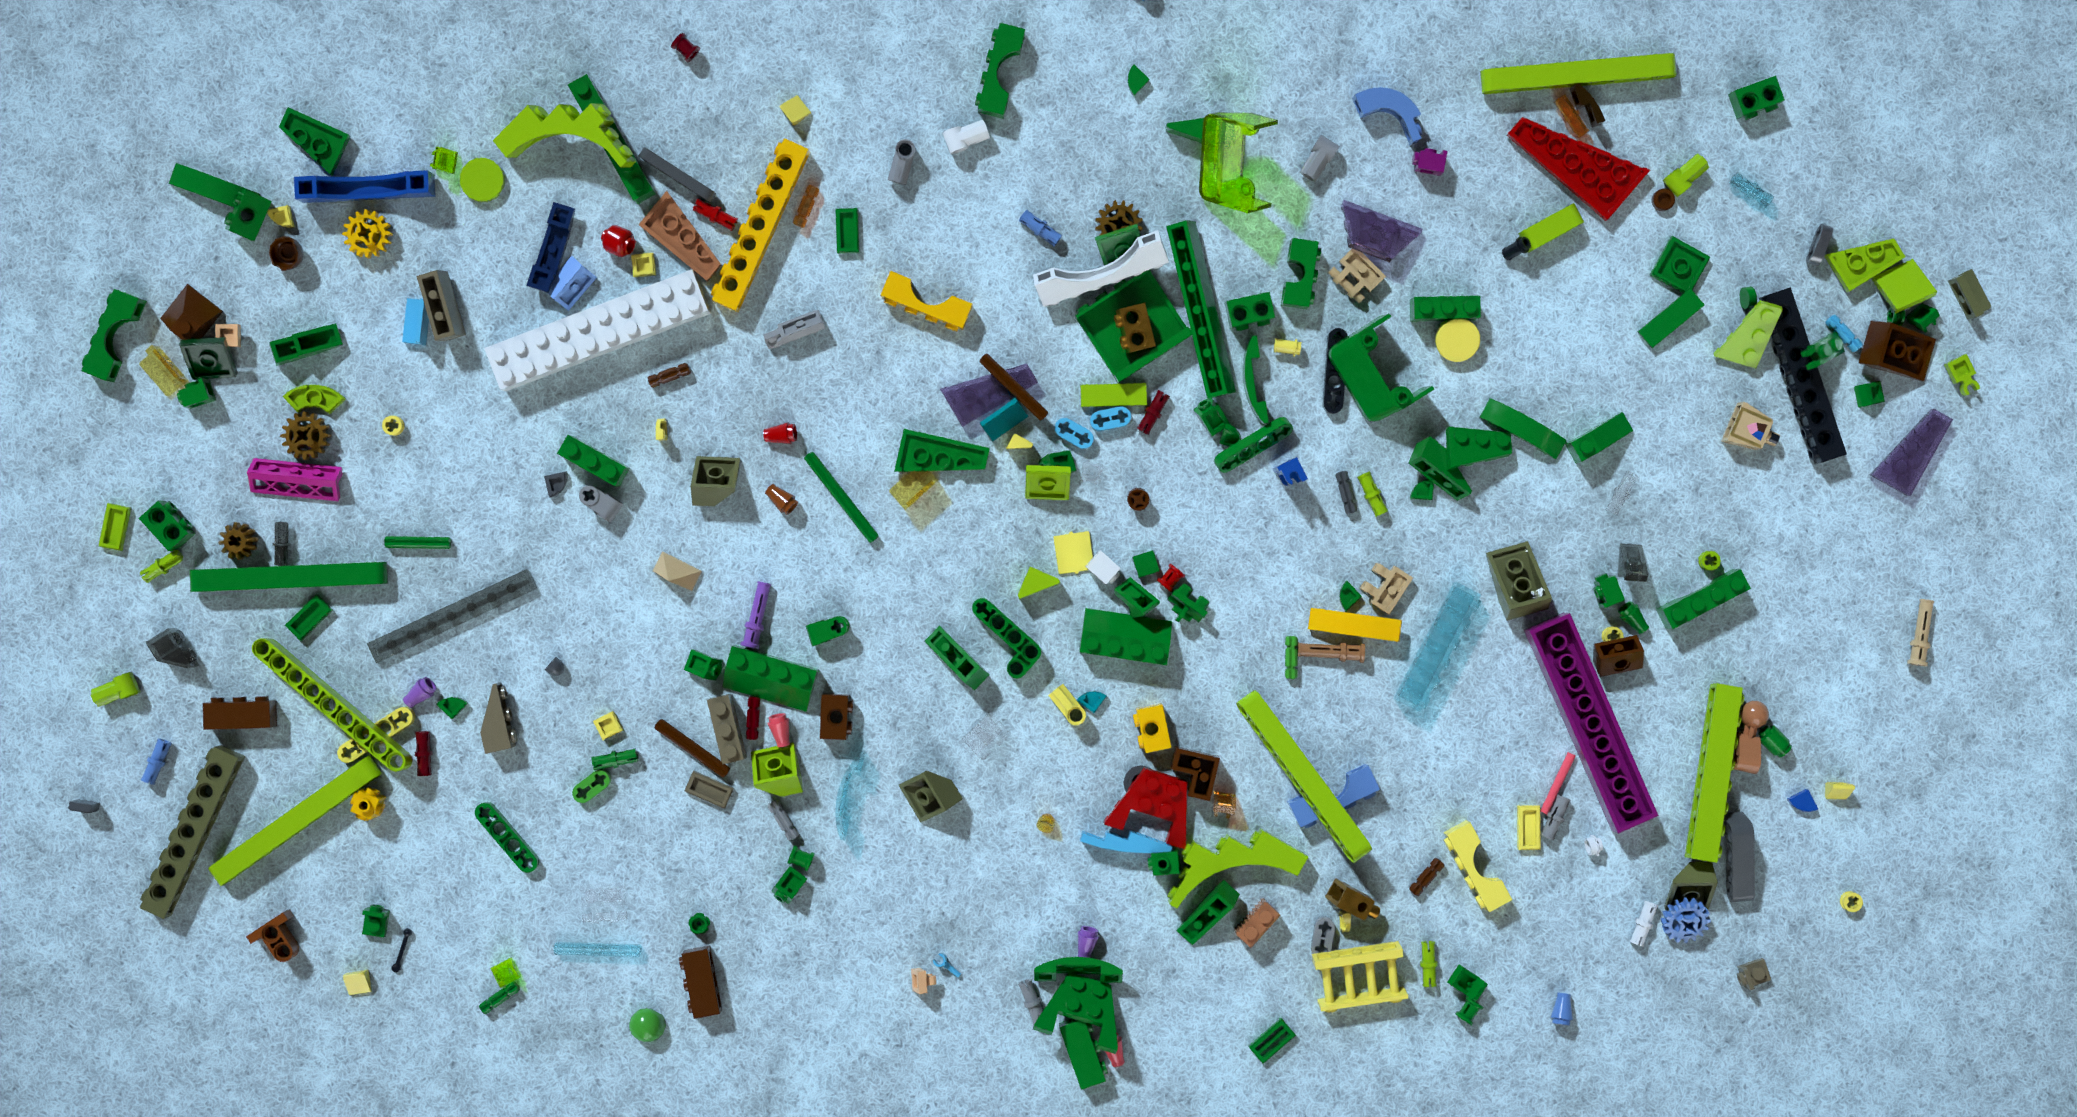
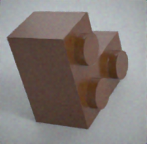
[1170,746,1220,801]

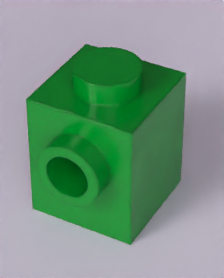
[1148,849,1181,876]

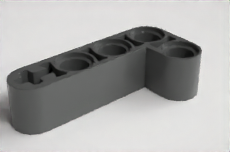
[1723,811,1755,902]

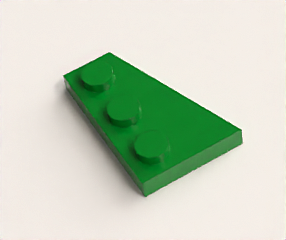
[279,107,351,176]
[1446,426,1512,471]

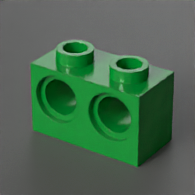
[1728,76,1785,120]
[1224,292,1275,332]
[138,500,196,551]

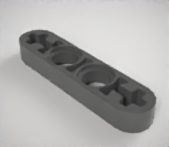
[638,147,716,203]

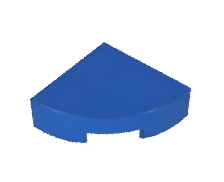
[1787,789,1818,812]

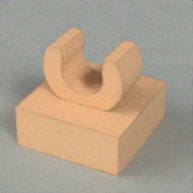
[215,324,241,347]
[911,968,936,994]

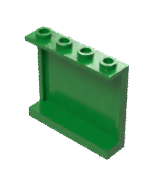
[1075,269,1192,383]

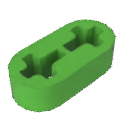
[572,769,611,803]

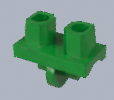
[1167,584,1209,623]

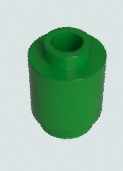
[1758,725,1792,758]

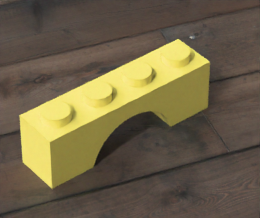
[1443,820,1512,912]

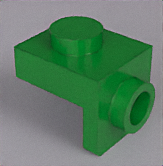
[1447,964,1488,1002]

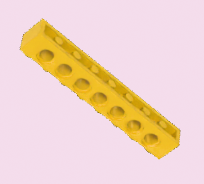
[711,138,810,313]

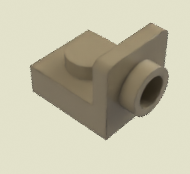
[1737,958,1771,991]

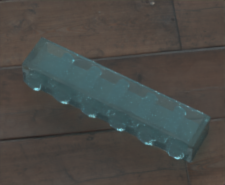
[1393,582,1481,712]

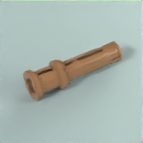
[1297,642,1365,663]

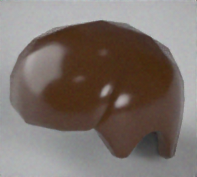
[269,236,304,271]

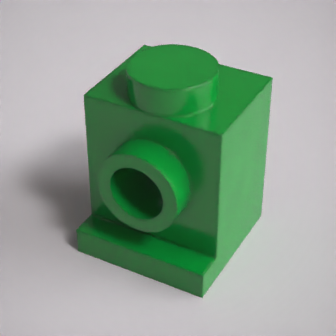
[177,378,216,409]
[1593,573,1625,608]

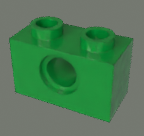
[224,189,272,241]

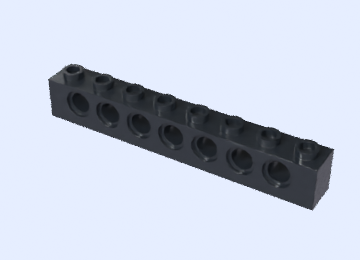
[1759,287,1847,464]

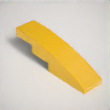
[1308,608,1402,642]

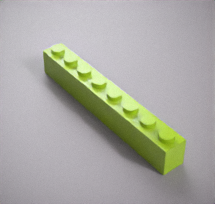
[1684,683,1744,863]

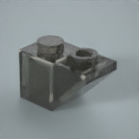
[145,628,199,668]

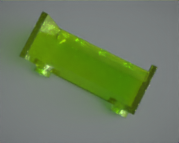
[1199,112,1278,214]

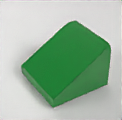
[1854,381,1885,407]

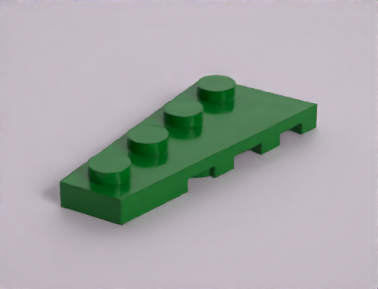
[894,429,990,472]

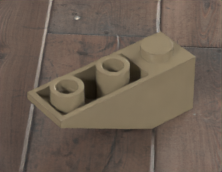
[480,682,518,754]

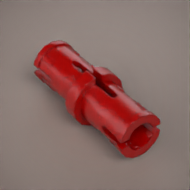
[693,198,738,231]

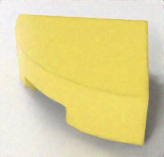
[267,205,295,228]
[656,418,668,441]
[1339,910,1351,932]

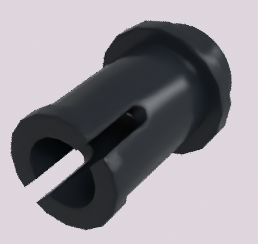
[1502,237,1531,261]

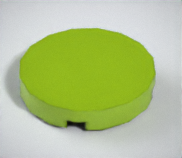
[460,158,505,202]

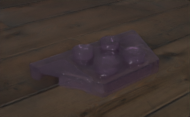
[1341,200,1423,263]

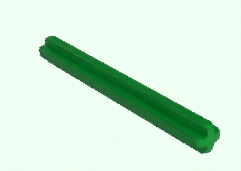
[804,452,879,543]

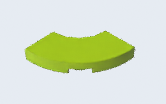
[282,385,346,414]

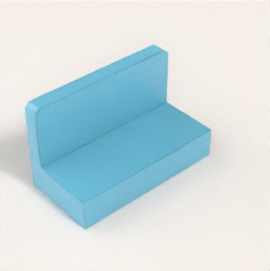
[402,298,429,345]

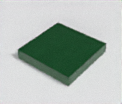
[179,337,238,380]

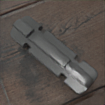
[1335,471,1357,514]

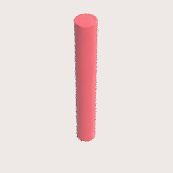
[1540,752,1576,814]

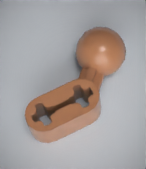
[1733,701,1769,774]

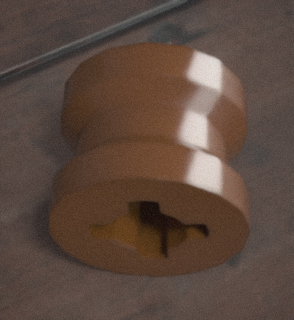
[1127,488,1149,511]

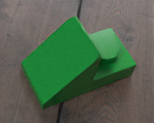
[1114,577,1160,618]

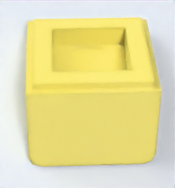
[779,95,811,126]
[1006,434,1033,449]
[1825,782,1855,799]
[343,970,372,995]

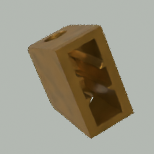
[1325,878,1380,920]

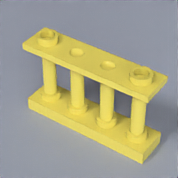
[1312,941,1408,1013]

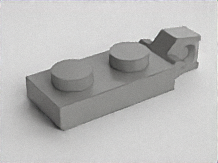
[763,310,825,349]

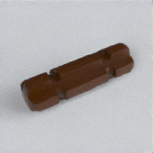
[647,363,691,388]
[1409,858,1445,896]

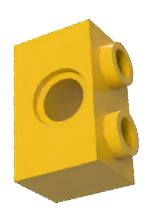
[1133,703,1172,753]

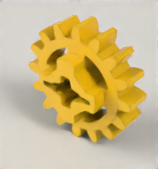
[342,209,393,259]

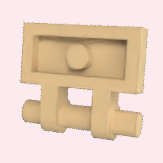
[1328,246,1386,303]

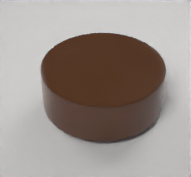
[1651,188,1675,211]

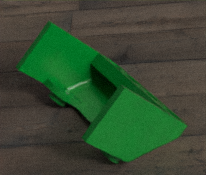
[1329,313,1434,422]

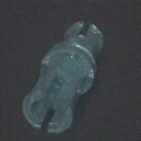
[1729,172,1774,208]

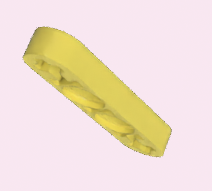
[337,707,415,763]

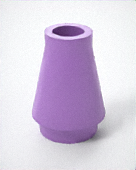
[403,677,437,708]
[1077,926,1099,958]

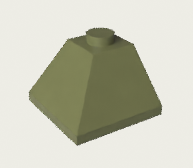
[690,456,740,506]
[899,770,963,823]
[1664,861,1718,910]

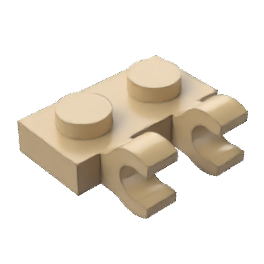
[1360,563,1413,615]

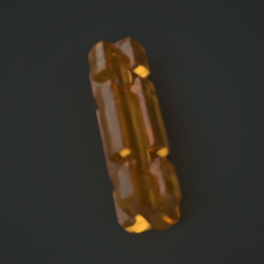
[793,185,819,228]

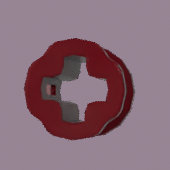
[671,33,700,63]

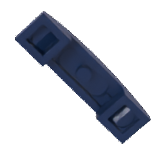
[526,202,575,293]

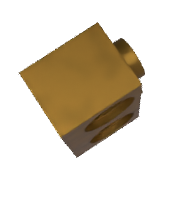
[1114,303,1156,354]

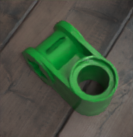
[805,616,850,647]

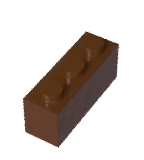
[203,696,277,730]
[679,945,723,1019]

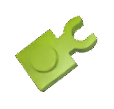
[1944,354,1980,396]

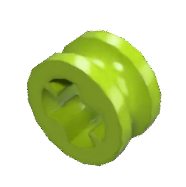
[1698,551,1721,570]

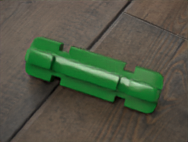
[479,981,520,1014]

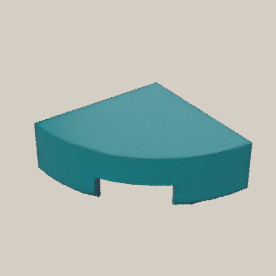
[1077,691,1107,713]

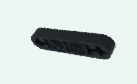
[1322,328,1348,414]

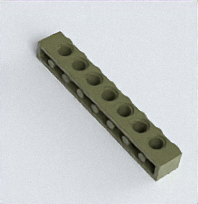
[140,745,245,919]

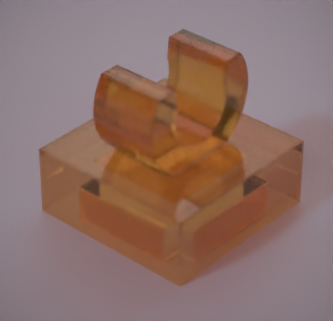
[1213,791,1236,819]

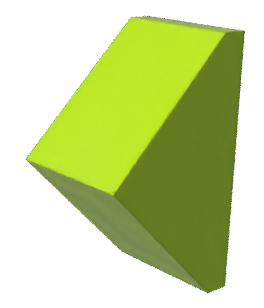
[1018,566,1060,599]

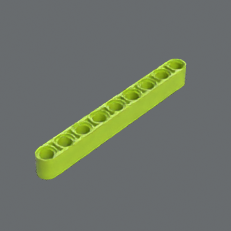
[1480,53,1677,94]
[252,638,413,772]
[1236,690,1372,863]
[208,755,382,887]

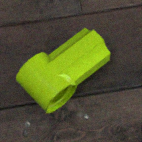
[1663,153,1710,197]
[91,672,140,707]

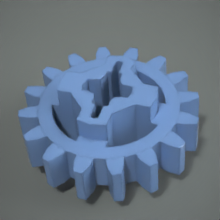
[1661,898,1711,943]

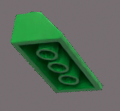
[1079,608,1172,666]
[722,645,819,712]

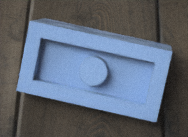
[548,256,597,311]

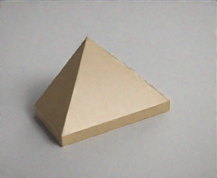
[653,551,702,591]

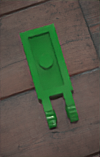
[1801,332,1845,370]

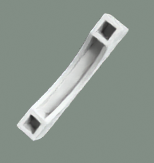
[1033,230,1169,307]

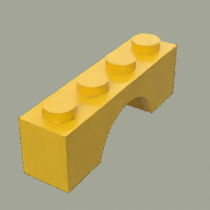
[880,271,973,332]

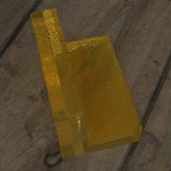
[139,345,188,396]
[889,471,938,510]

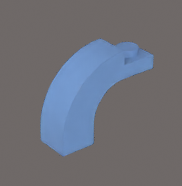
[1352,87,1422,145]

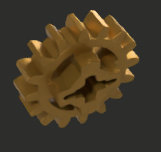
[1095,200,1143,236]
[280,412,332,460]

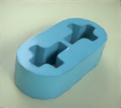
[1090,407,1131,431]
[1055,418,1094,449]

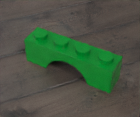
[975,23,1025,119]
[81,289,147,382]
[1656,569,1751,629]

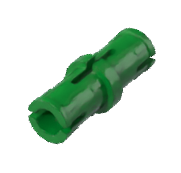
[591,748,638,771]

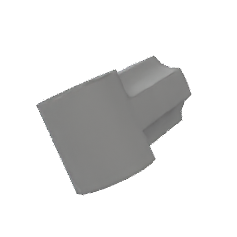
[1300,135,1340,182]
[888,139,916,185]

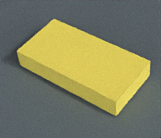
[1517,805,1541,850]

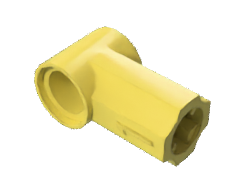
[1048,684,1086,725]

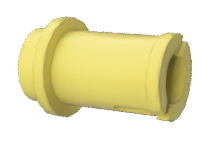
[1274,338,1302,357]

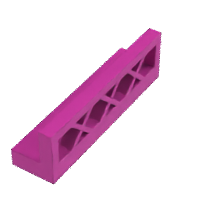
[247,458,343,501]

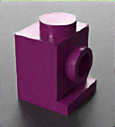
[1412,148,1448,176]

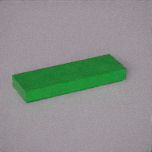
[1637,288,1705,348]

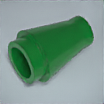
[1618,601,1649,634]

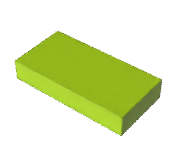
[98,503,131,551]

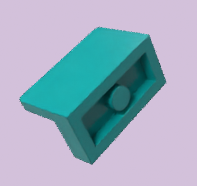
[980,398,1028,442]

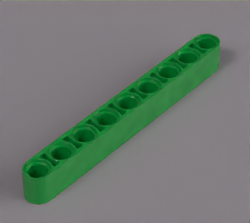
[189,562,388,592]

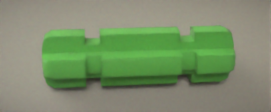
[1285,636,1298,679]

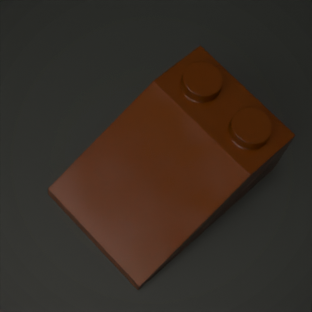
[1859,321,1936,381]

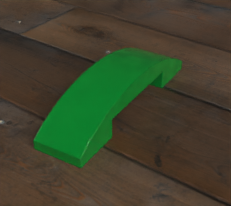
[168,163,260,214]
[1243,335,1269,425]
[1479,398,1567,460]
[1034,957,1123,983]

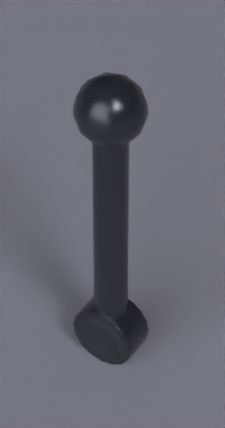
[391,928,412,972]

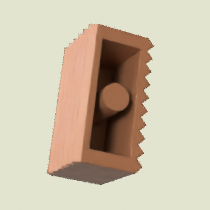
[1234,898,1281,948]

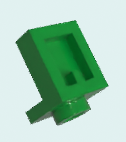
[1193,398,1230,436]
[1039,450,1077,474]
[684,649,723,681]
[771,866,807,904]
[362,904,390,938]

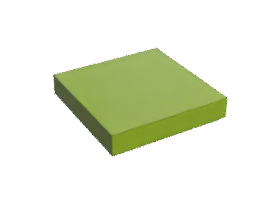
[1872,259,1937,313]
[1025,465,1071,500]

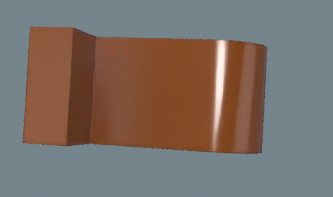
[246,909,299,962]

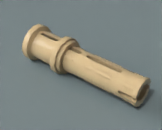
[1907,599,1934,667]

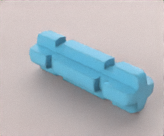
[1826,314,1863,352]

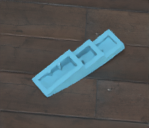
[1080,830,1172,853]

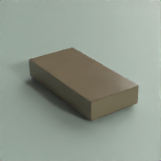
[684,771,734,809]

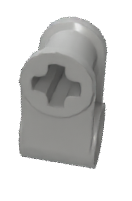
[579,486,623,523]

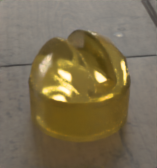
[1036,813,1055,833]

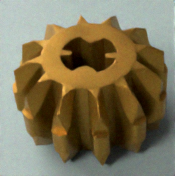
[218,522,259,560]

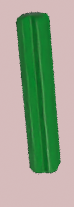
[384,536,451,549]

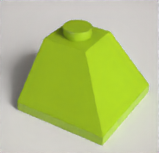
[751,742,803,797]

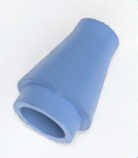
[1551,993,1573,1026]

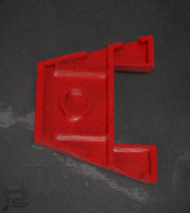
[1103,767,1187,849]

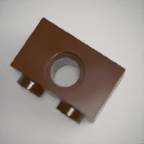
[1593,635,1644,677]
[820,693,853,740]

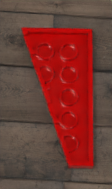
[1506,117,1650,221]

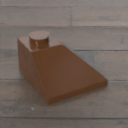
[160,284,223,340]

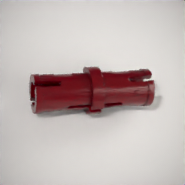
[1137,390,1170,435]
[414,731,433,776]

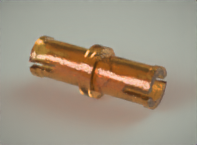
[1553,94,1590,139]

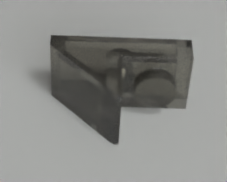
[1617,543,1648,582]

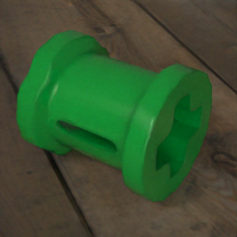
[787,845,815,872]
[1455,996,1484,1025]

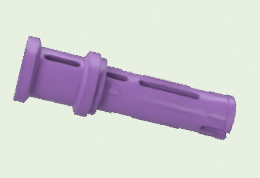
[740,581,771,649]

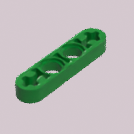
[1214,417,1293,473]
[475,802,539,873]

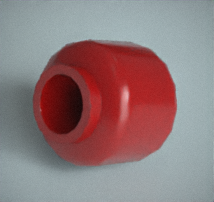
[601,225,636,257]

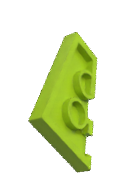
[1713,300,1783,369]

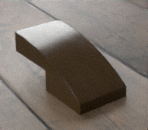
[1569,84,1605,128]

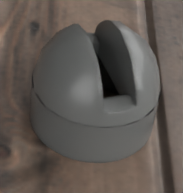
[545,657,564,676]

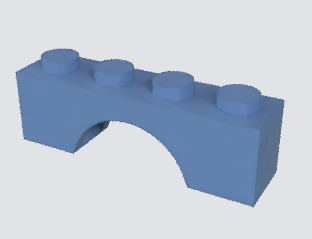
[1287,764,1380,829]

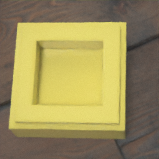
[631,253,656,278]
[593,711,623,740]

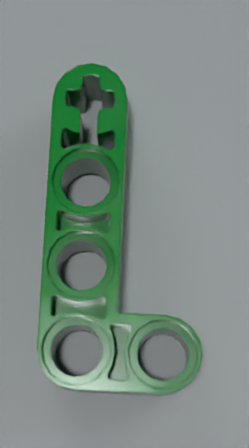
[972,598,1041,679]

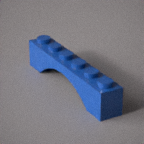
[294,170,436,203]

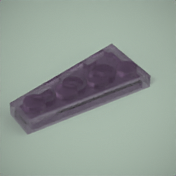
[940,363,1038,427]
[1870,409,1953,496]

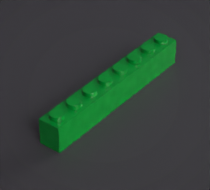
[1166,220,1236,399]

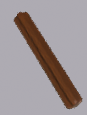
[979,353,1048,421]
[654,719,730,778]

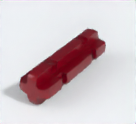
[746,697,760,740]

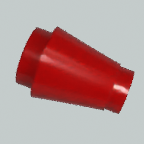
[763,422,797,444]

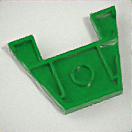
[1032,972,1118,1054]

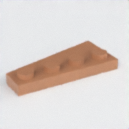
[639,191,722,282]

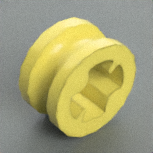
[382,416,405,436]
[1601,626,1624,642]
[1840,891,1863,912]

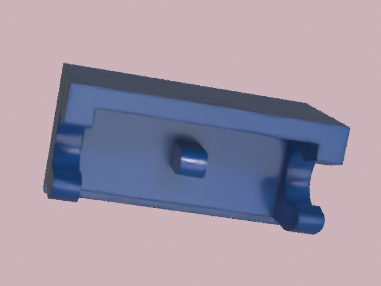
[1273,457,1308,486]

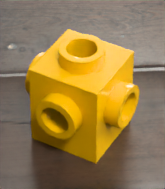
[350,787,386,821]

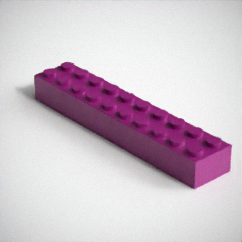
[1524,612,1659,834]

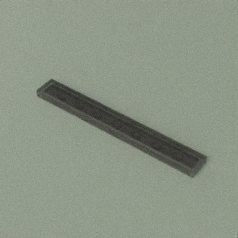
[367,569,537,663]

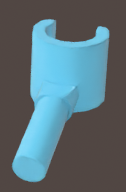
[933,953,961,978]

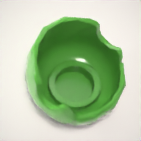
[629,1008,666,1042]

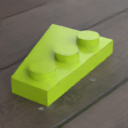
[1824,238,1906,292]

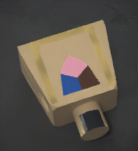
[1721,402,1780,450]

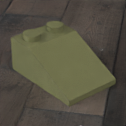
[1486,541,1552,621]

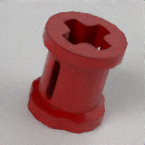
[1157,563,1186,593]

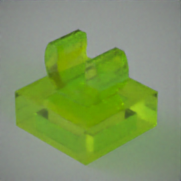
[430,147,458,174]
[490,957,521,988]

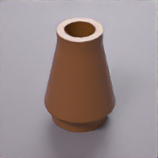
[765,484,798,515]

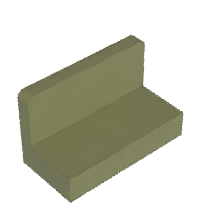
[1948,269,1991,320]

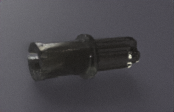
[272,521,291,566]

